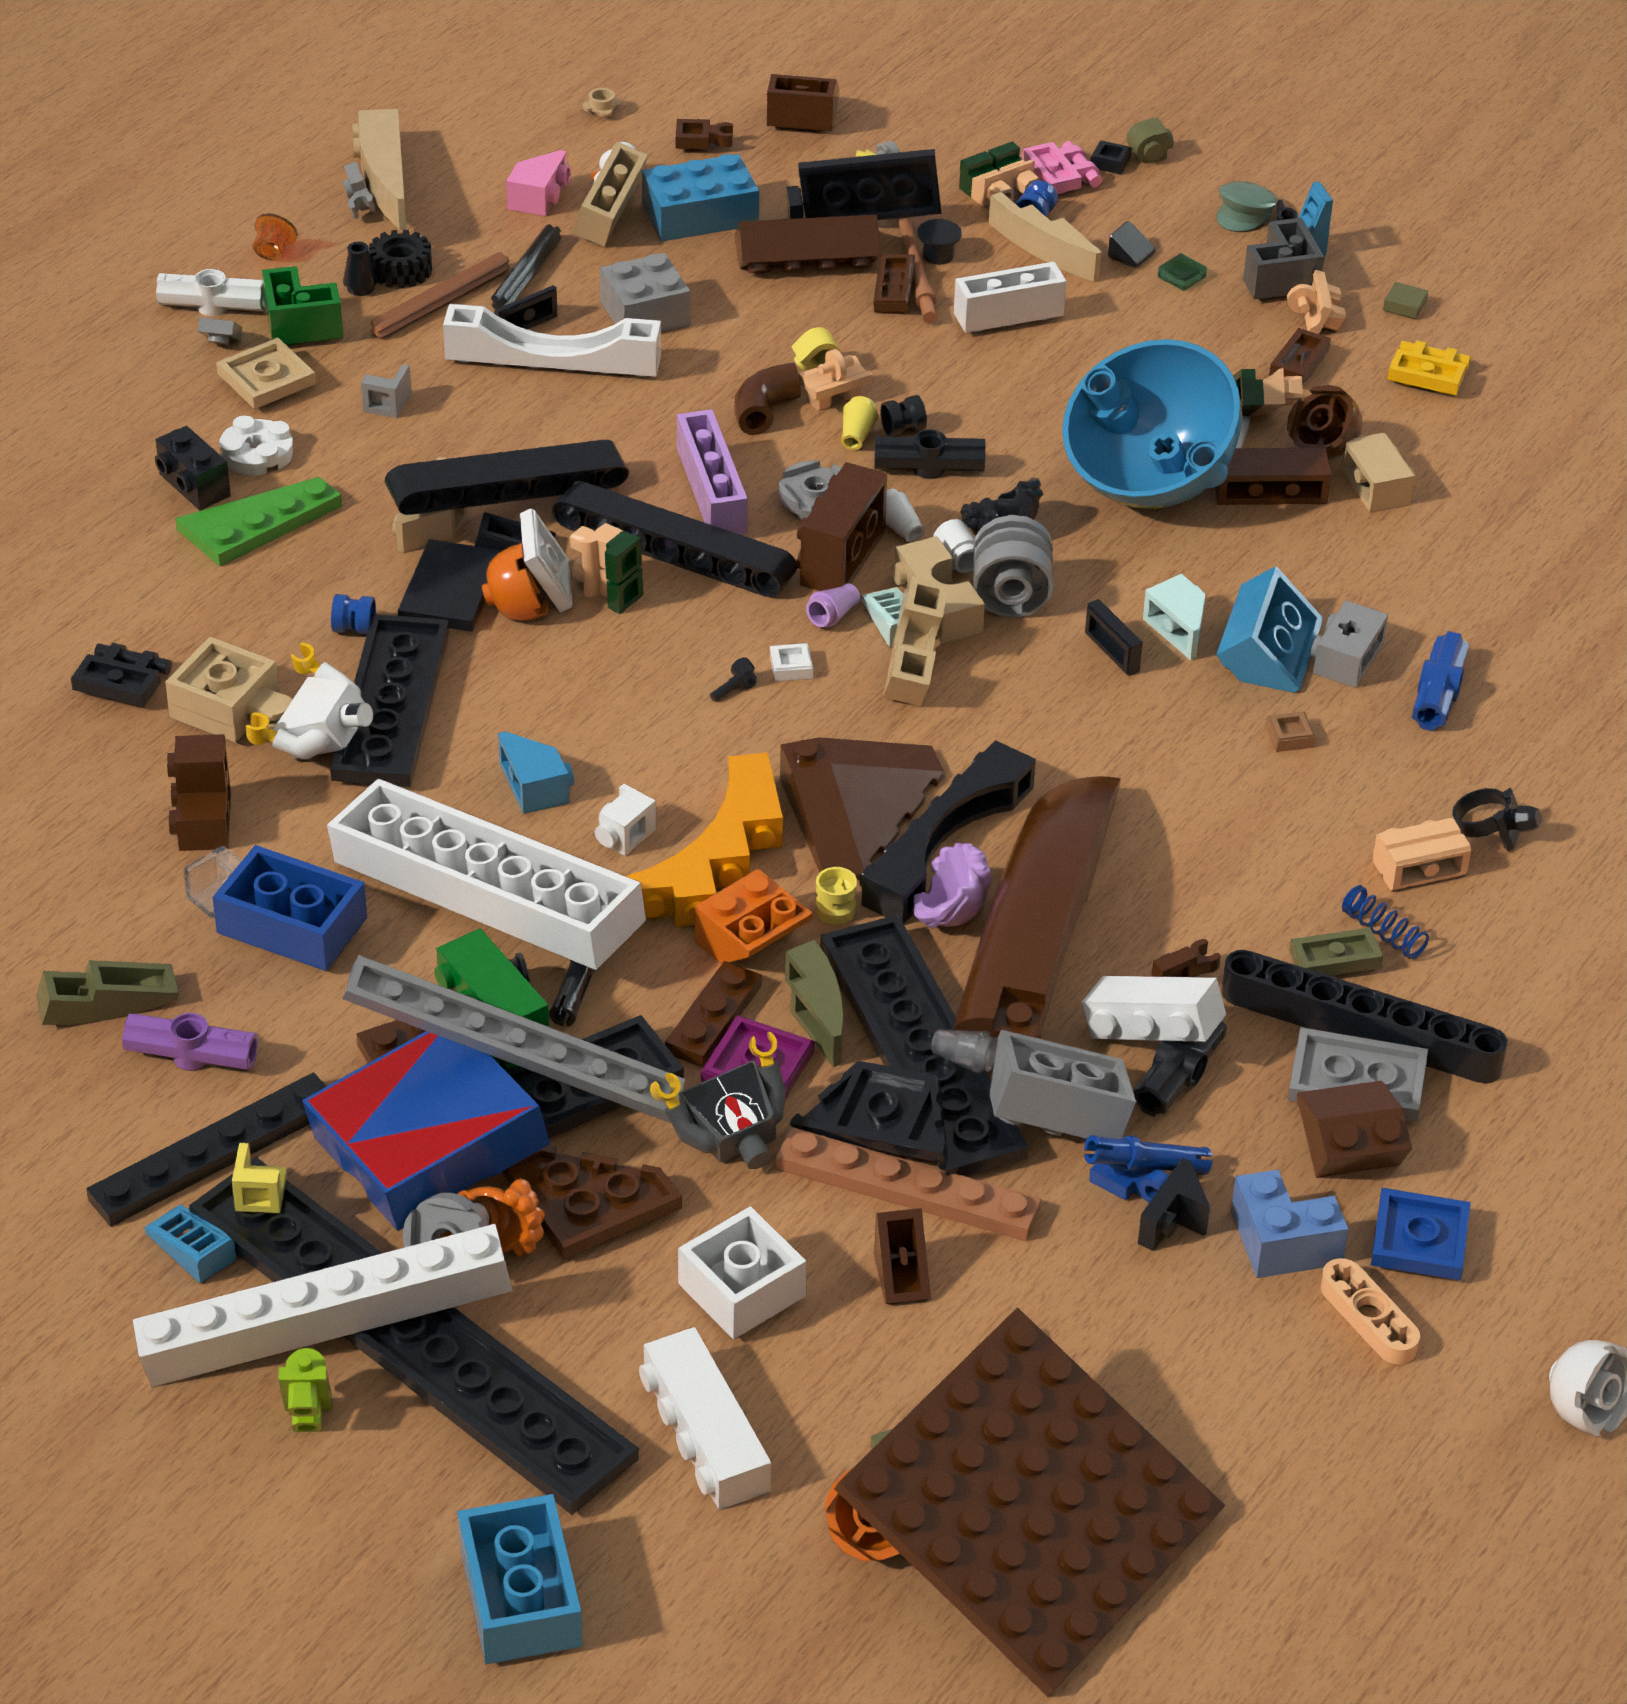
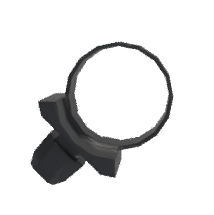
[1452,788,1542,852]

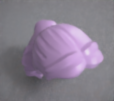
[913,843,991,928]

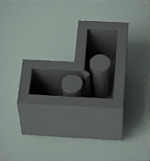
[1243,218,1324,300]

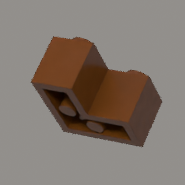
[167,734,231,851]

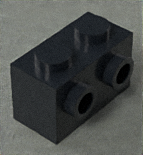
[155,425,231,511]

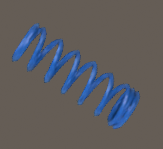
[1342,885,1429,959]

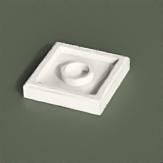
[520,508,573,613]

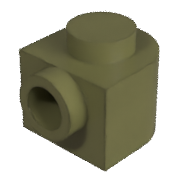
[1126,117,1174,163]

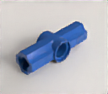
[1412,631,1469,731]

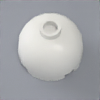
[1549,1340,1627,1436]

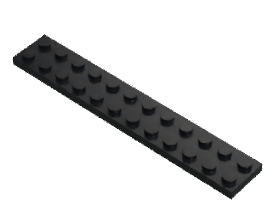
[189,1157,639,1515]

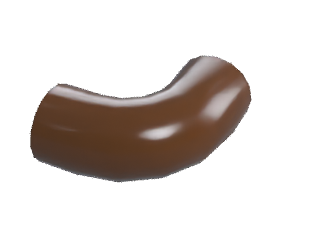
[734,362,801,435]

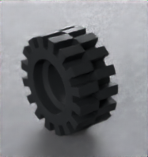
[369,230,432,288]

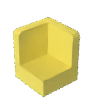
[232,1143,287,1213]

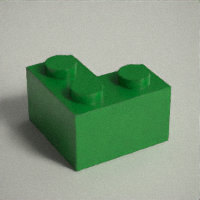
[262,266,343,345]

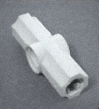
[156,269,265,316]

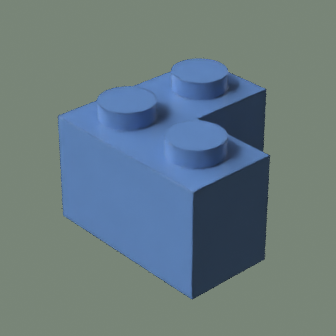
[1231,1170,1348,1278]

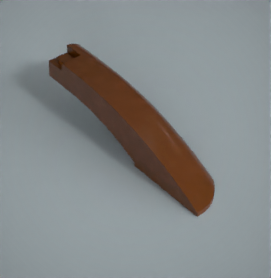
[950,776,1121,1052]

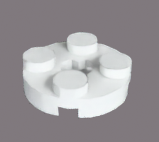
[219,415,294,476]

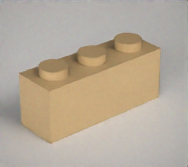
[573,141,648,247]

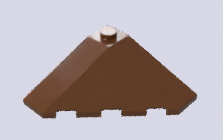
[780,737,944,881]

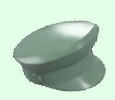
[1217,181,1278,232]

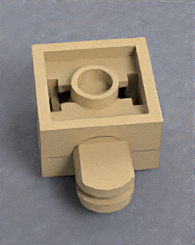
[165,637,292,743]

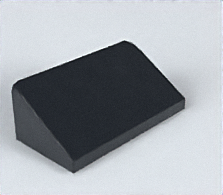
[494,285,558,329]

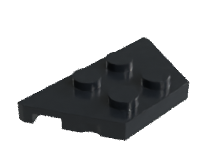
[790,1061,948,1164]

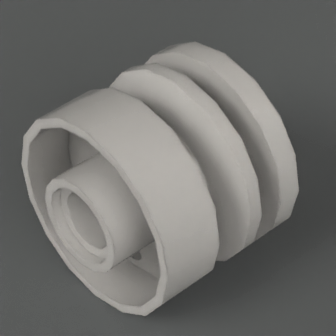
[973,515,1054,618]

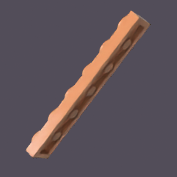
[775,1127,1041,1241]

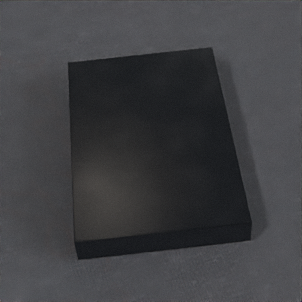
[398,539,502,631]

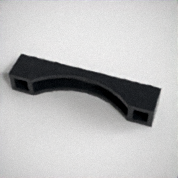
[859,740,1036,924]

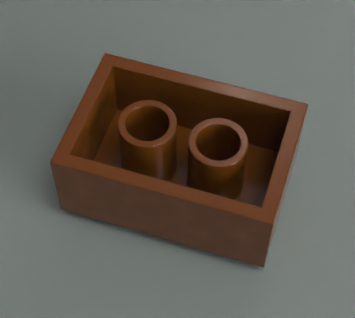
[797,462,888,591]

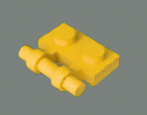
[1387,340,1471,396]

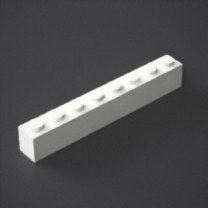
[133,1224,513,1387]

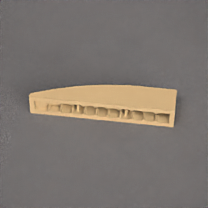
[352,109,406,230]

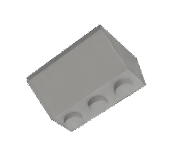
[990,1030,1136,1141]

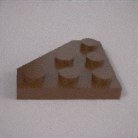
[502,1145,682,1259]

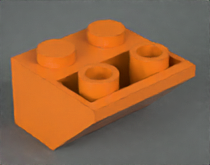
[695,869,813,964]

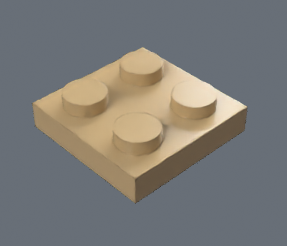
[216,338,316,409]

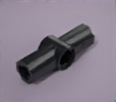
[874,429,986,479]
[1133,1021,1227,1117]

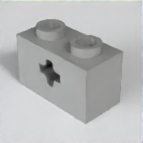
[1310,600,1388,688]

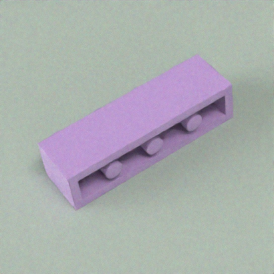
[677,409,747,535]

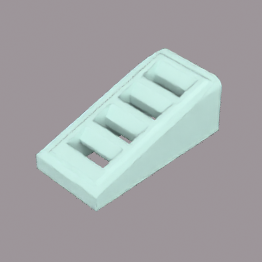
[861,587,904,648]

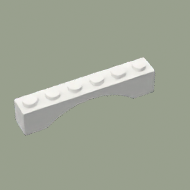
[443,304,661,377]

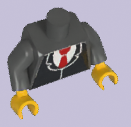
[650,1032,786,1169]

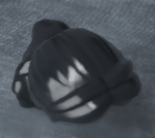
[960,478,1043,536]

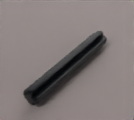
[491,224,561,310]

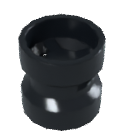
[880,395,927,437]

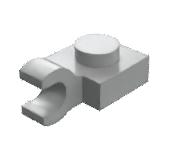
[342,162,377,219]

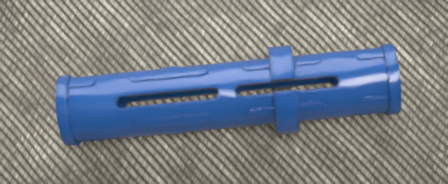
[1084,1135,1212,1175]

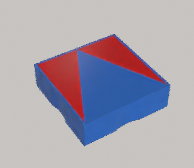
[302,1031,550,1231]

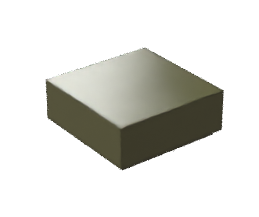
[1383,282,1428,319]

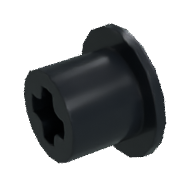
[917,219,962,265]

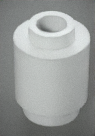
[933,519,975,573]

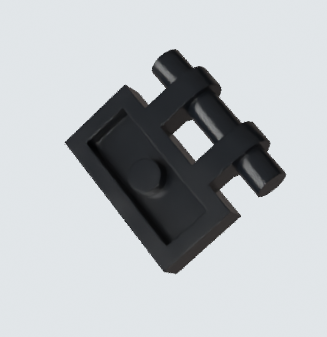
[71,643,172,707]

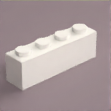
[639,1327,771,1510]

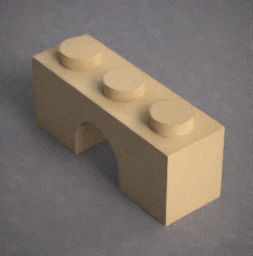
[891,536,985,644]
[883,576,949,707]

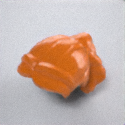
[443,1179,545,1257]

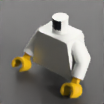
[246,643,373,759]

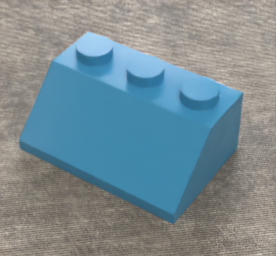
[1216,566,1323,693]

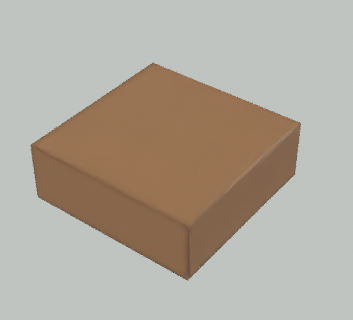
[1266,711,1316,752]

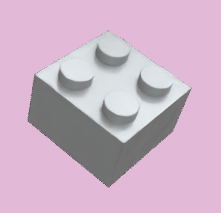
[599,253,690,332]

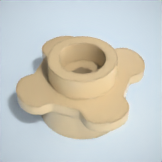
[583,88,621,117]

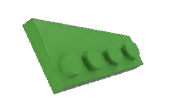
[175,477,342,566]

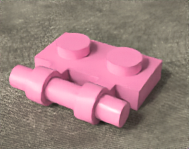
[1022,141,1102,194]

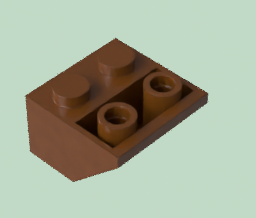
[767,74,839,132]

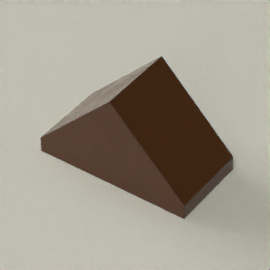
[874,1208,931,1304]

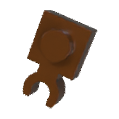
[675,119,733,151]

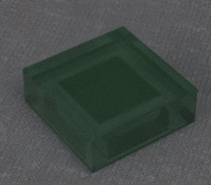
[1157,253,1207,291]

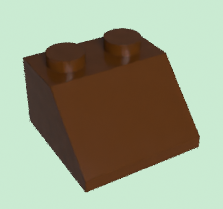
[1297,1080,1412,1177]

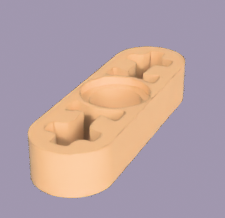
[1320,1258,1420,1365]

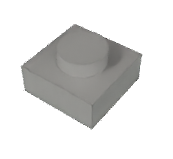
[198,317,243,345]

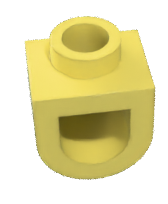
[791,327,841,371]

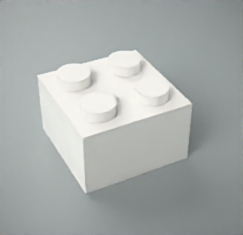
[678,1206,807,1340]

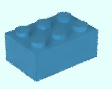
[642,154,759,242]
[457,1494,583,1665]

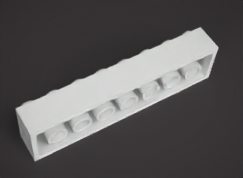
[327,779,646,970]

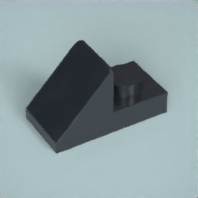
[1138,1158,1210,1251]

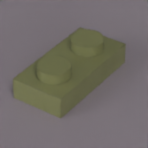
[1289,928,1383,976]

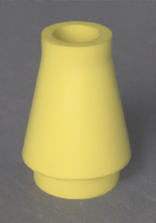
[841,396,878,450]

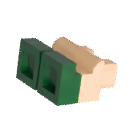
[959,141,1040,207]
[1233,368,1303,416]
[570,523,644,614]

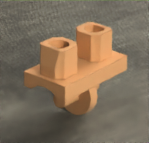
[1287,270,1346,334]
[799,349,873,411]

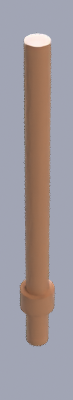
[897,217,937,323]

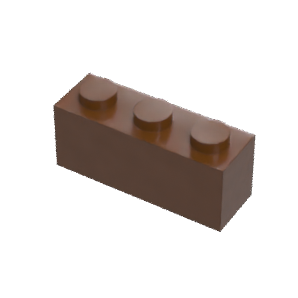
[1215,448,1331,505]

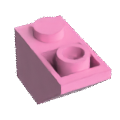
[506,150,571,216]

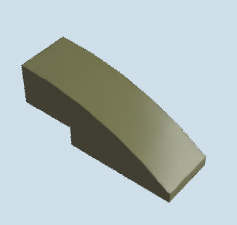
[785,940,843,1067]
[36,960,179,1025]

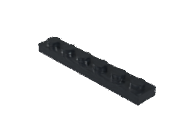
[86,1072,327,1227]

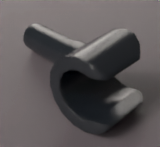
[1276,200,1298,221]
[710,657,757,702]

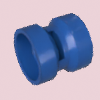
[1015,180,1058,217]
[331,594,376,635]

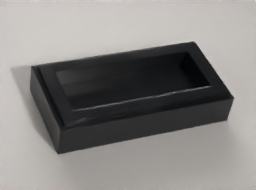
[1085,599,1143,676]

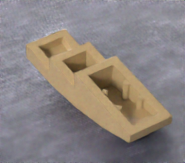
[989,192,1102,282]

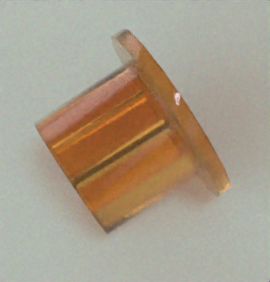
[252,213,298,261]

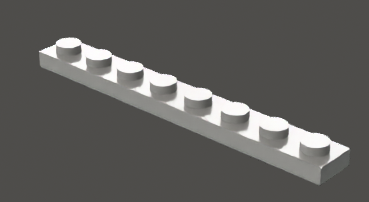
[342,955,685,1123]

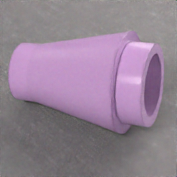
[806,584,860,627]

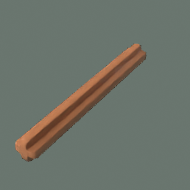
[370,252,510,338]

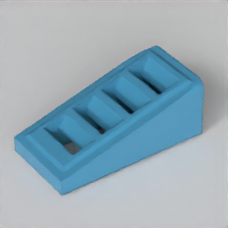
[1298,182,1333,257]
[144,1204,236,1284]

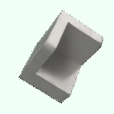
[361,364,412,418]

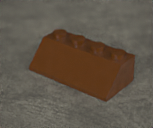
[734,215,880,274]

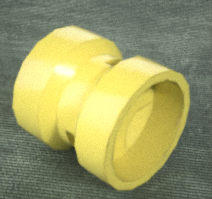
[815,867,857,925]

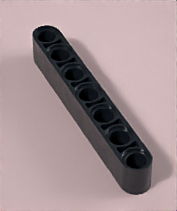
[384,440,629,515]
[552,481,798,598]
[1221,950,1508,1084]

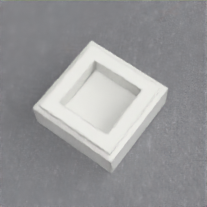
[770,643,813,682]

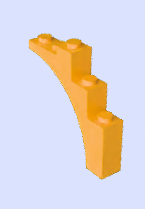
[625,752,783,927]

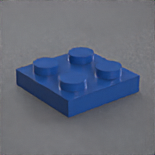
[1371,1188,1471,1280]

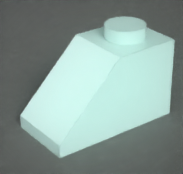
[1143,574,1205,660]

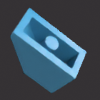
[498,731,574,814]

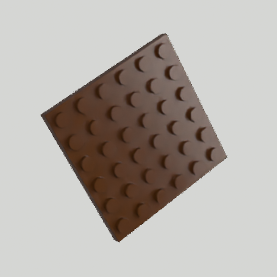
[834,1307,1226,1697]

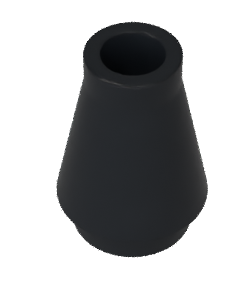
[343,242,378,296]

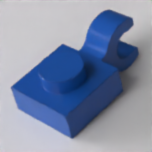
[1089,1163,1169,1203]

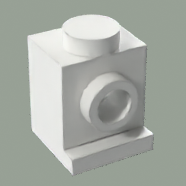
[594,784,656,856]

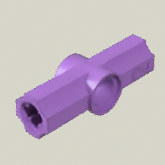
[122,1013,259,1070]

